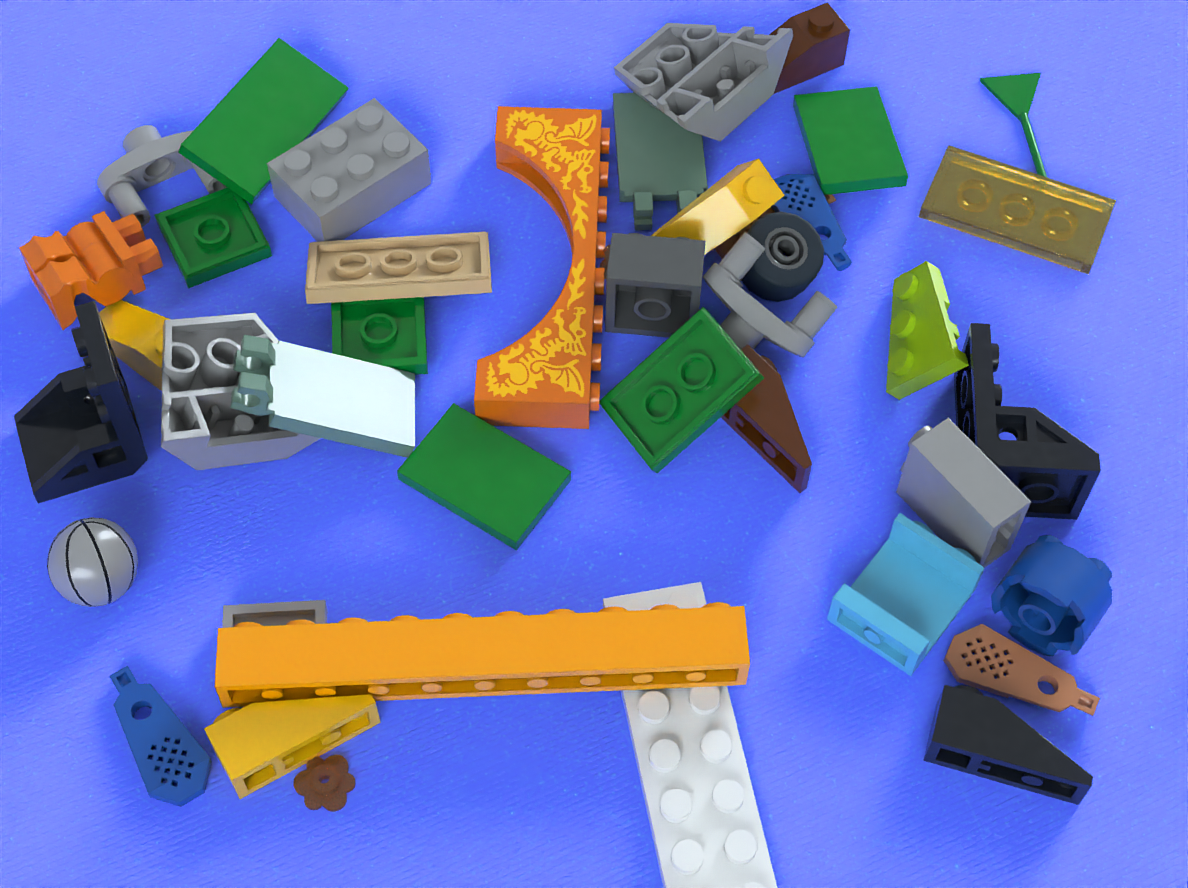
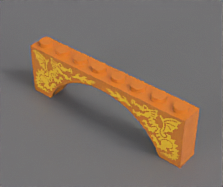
[474,106,610,429]

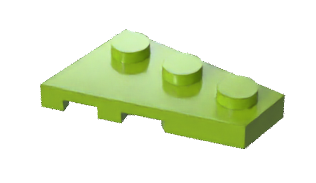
[886,261,969,400]

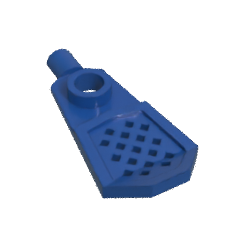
[771,174,852,271]
[109,666,212,807]

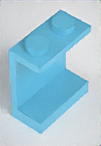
[827,513,985,676]

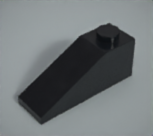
[923,685,1093,805]

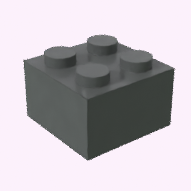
[605,233,706,338]

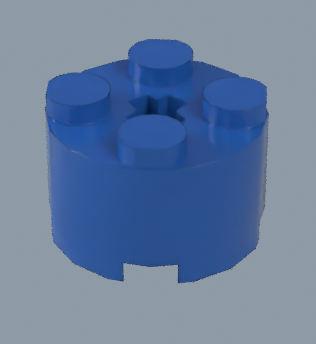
[991,535,1112,657]

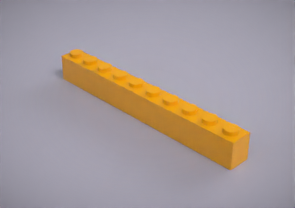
[214,602,750,708]

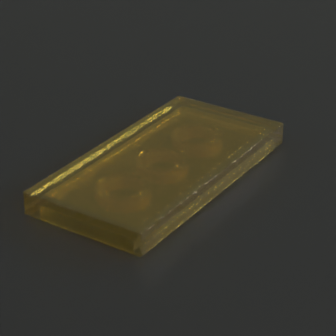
[919,145,1116,275]

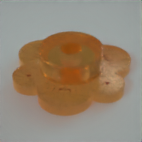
[293,755,356,812]

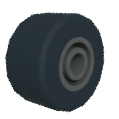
[741,211,824,302]

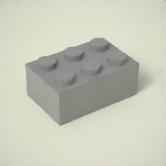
[267,98,432,242]

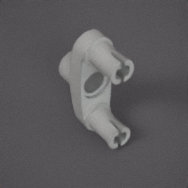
[97,125,227,227]
[703,232,838,358]

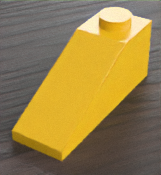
[651,158,784,255]
[99,300,170,391]
[204,694,381,799]

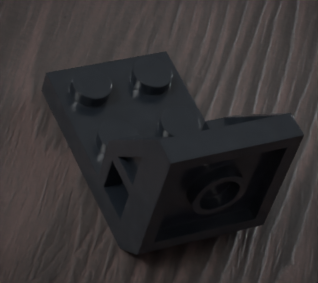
[14,301,148,504]
[954,323,1101,520]

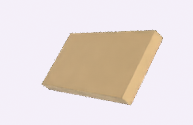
[305,232,492,304]

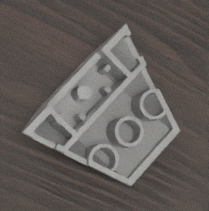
[613,23,793,142]
[161,313,321,470]

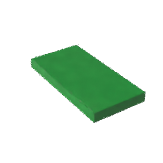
[178,38,349,205]

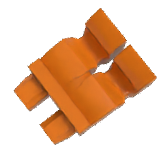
[19,211,163,330]

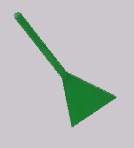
[979,73,1049,187]

